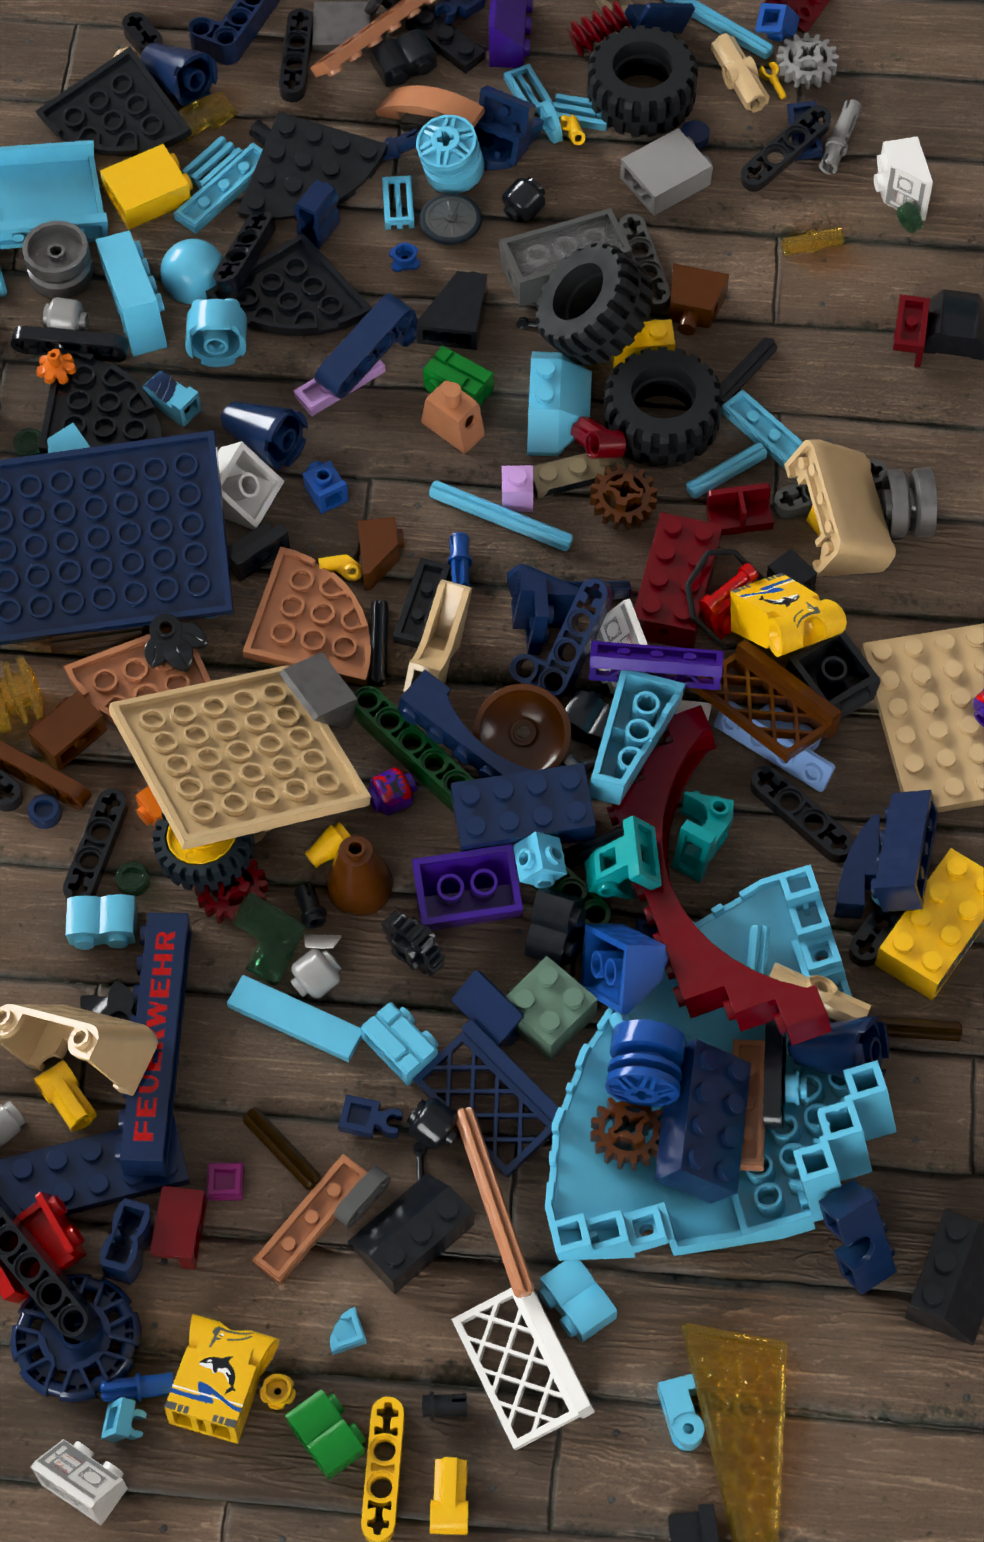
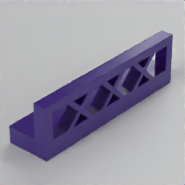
[589,641,723,690]

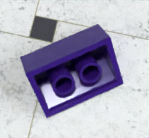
[489,0,533,68]
[412,844,523,931]

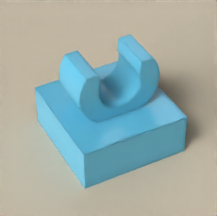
[101,1397,147,1443]

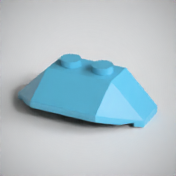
[527,351,592,456]

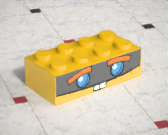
[875,848,984,1001]

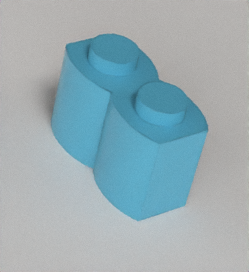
[65,894,138,950]
[538,1260,617,1343]

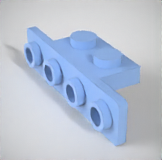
[714,701,835,792]

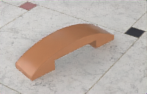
[375,85,485,127]

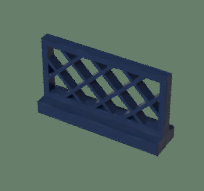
[412,1019,558,1178]

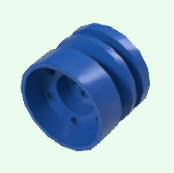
[605,1019,686,1107]

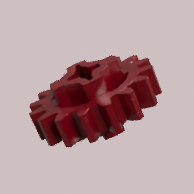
[194,860,268,925]

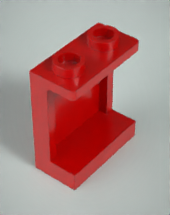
[0,1191,87,1303]

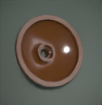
[473,684,572,770]

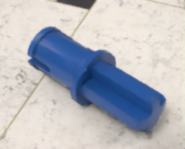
[447,532,472,587]
[100,1372,173,1402]

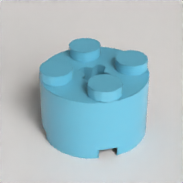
[185,298,247,367]

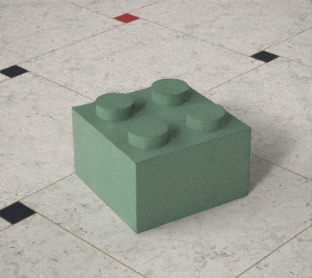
[506,956,598,1061]

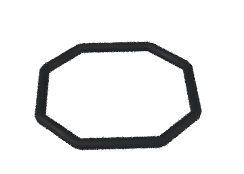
[685,549,765,650]

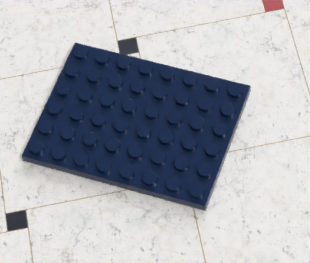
[0,430,234,646]

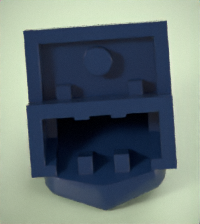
[474,85,544,170]
[507,564,579,656]

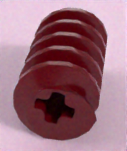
[566,0,630,58]

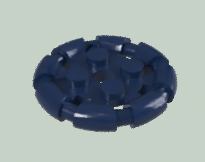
[10,1273,141,1402]

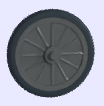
[420,194,482,245]

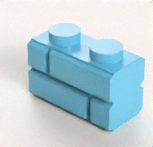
[360,1002,438,1086]

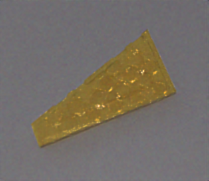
[681,1323,787,1542]

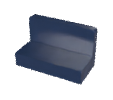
[624,3,695,33]
[451,971,524,1047]

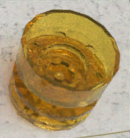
[0,655,45,735]

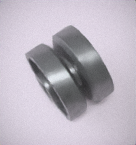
[22,221,94,298]
[882,467,937,539]

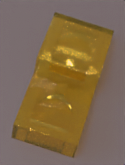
[178,91,238,142]

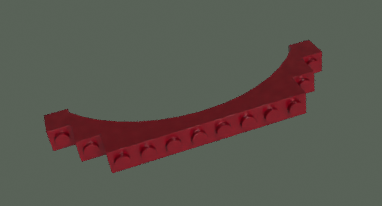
[606,705,832,1045]

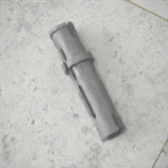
[819,99,862,175]

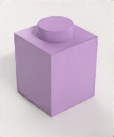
[502,465,533,512]

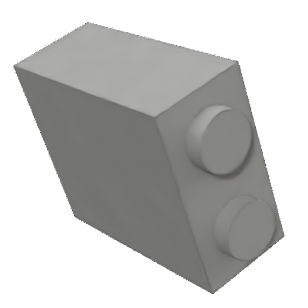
[620,128,713,216]

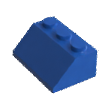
[581,924,668,1014]

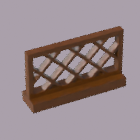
[690,639,842,762]

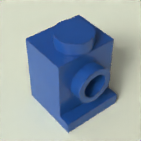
[755,3,800,41]
[303,461,349,514]

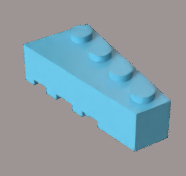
[95,230,167,357]
[589,670,686,805]

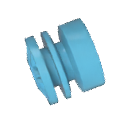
[416,115,485,194]

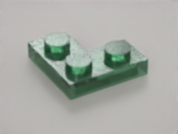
[231,892,307,986]

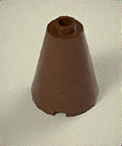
[326,836,393,916]

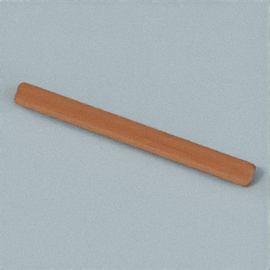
[457,1107,535,1298]

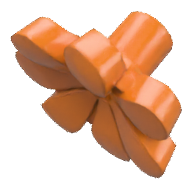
[36,349,77,385]

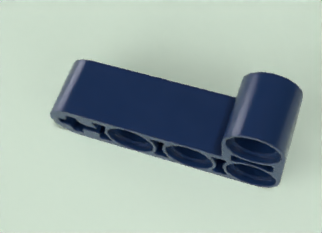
[188,0,280,65]
[315,293,418,399]
[510,578,614,697]

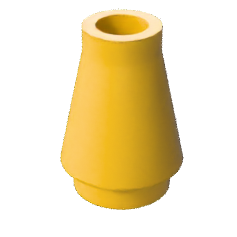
[304,822,351,869]

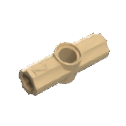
[711,33,769,113]
[769,962,871,1023]

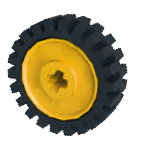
[152,812,255,892]

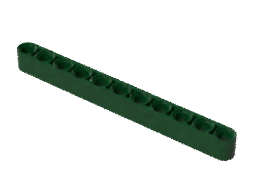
[354,686,611,936]

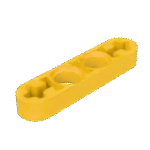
[361,1396,405,1542]

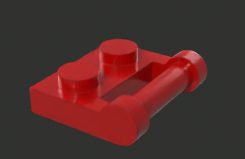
[699,563,758,640]

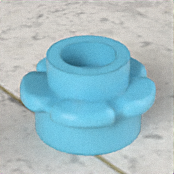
[785,1071,807,1106]

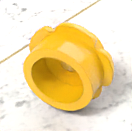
[260,1374,296,1410]

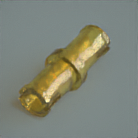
[781,226,844,257]

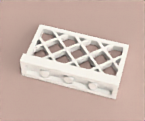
[452,1288,595,1451]

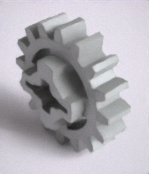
[776,32,839,89]

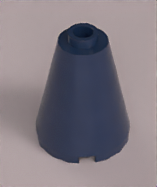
[141,43,218,108]
[221,401,308,470]
[787,1015,890,1079]

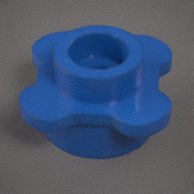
[389,243,421,272]

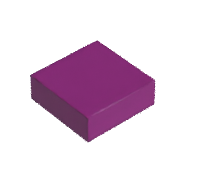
[206,1163,244,1201]

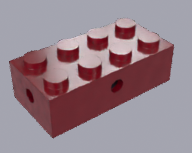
[634,512,722,649]

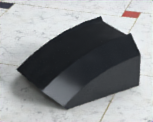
[923,289,984,360]
[785,631,881,718]

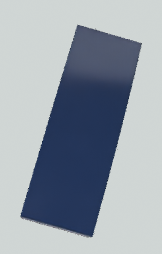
[834,815,880,919]

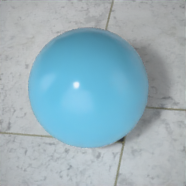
[160,239,223,304]

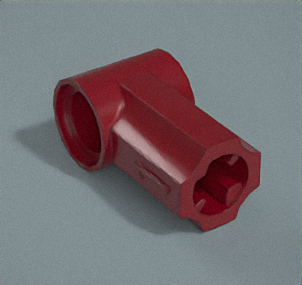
[570,417,626,459]

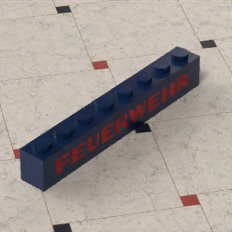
[115,912,192,1176]

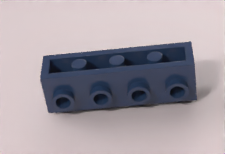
[871,790,939,912]

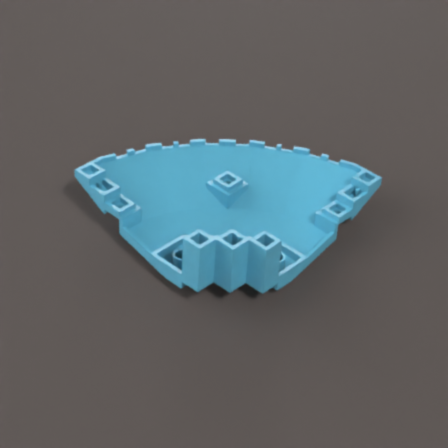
[545,864,897,1261]

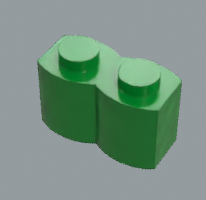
[285,1389,366,1480]

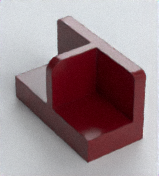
[893,294,930,367]
[706,483,774,536]
[150,1186,208,1270]

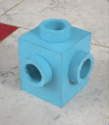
[513,832,567,889]

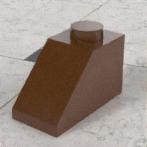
[358,517,405,591]

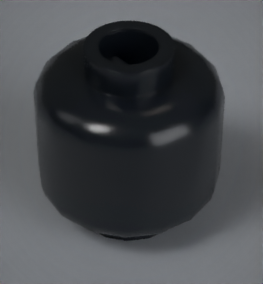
[502,177,546,222]
[406,1098,459,1150]

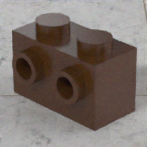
[28,691,107,771]

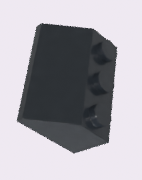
[347,1173,474,1295]
[905,1209,984,1345]

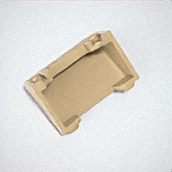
[784,439,896,577]
[0,1004,158,1096]

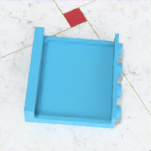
[0,140,108,249]

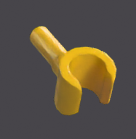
[759,62,787,100]

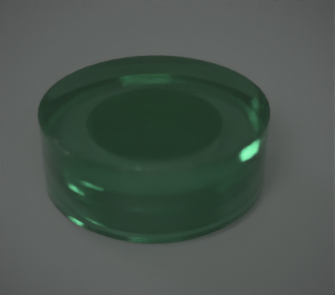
[897,202,923,233]
[13,428,41,457]
[115,862,150,897]

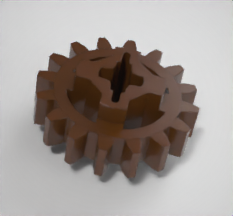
[590,463,658,530]
[590,1097,663,1171]

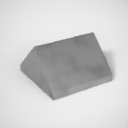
[279,652,357,729]

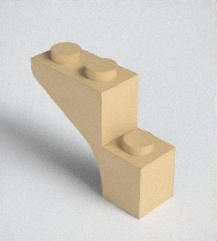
[403,579,472,692]

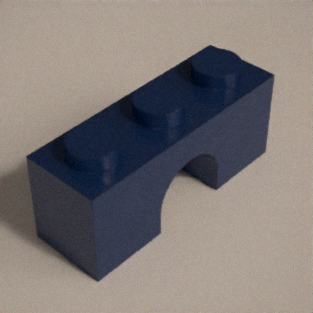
[818,1179,897,1295]

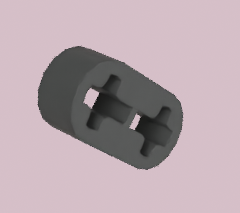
[334,1166,391,1228]

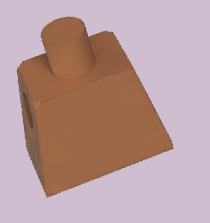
[421,381,485,454]

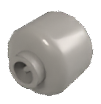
[43,297,89,331]
[290,948,342,999]

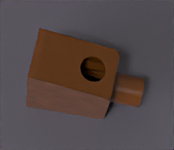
[669,263,729,336]

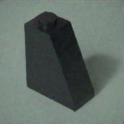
[416,271,488,350]

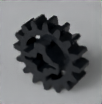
[381,911,446,976]

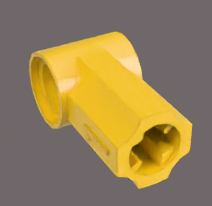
[33,1060,97,1132]
[430,1457,469,1535]

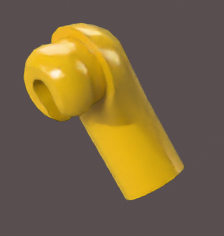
[559,114,586,145]
[318,554,363,581]

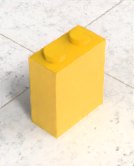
[100,144,193,230]

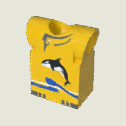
[731,573,847,657]
[164,1314,279,1444]

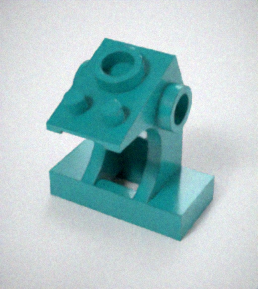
[671,790,734,883]
[585,815,662,899]

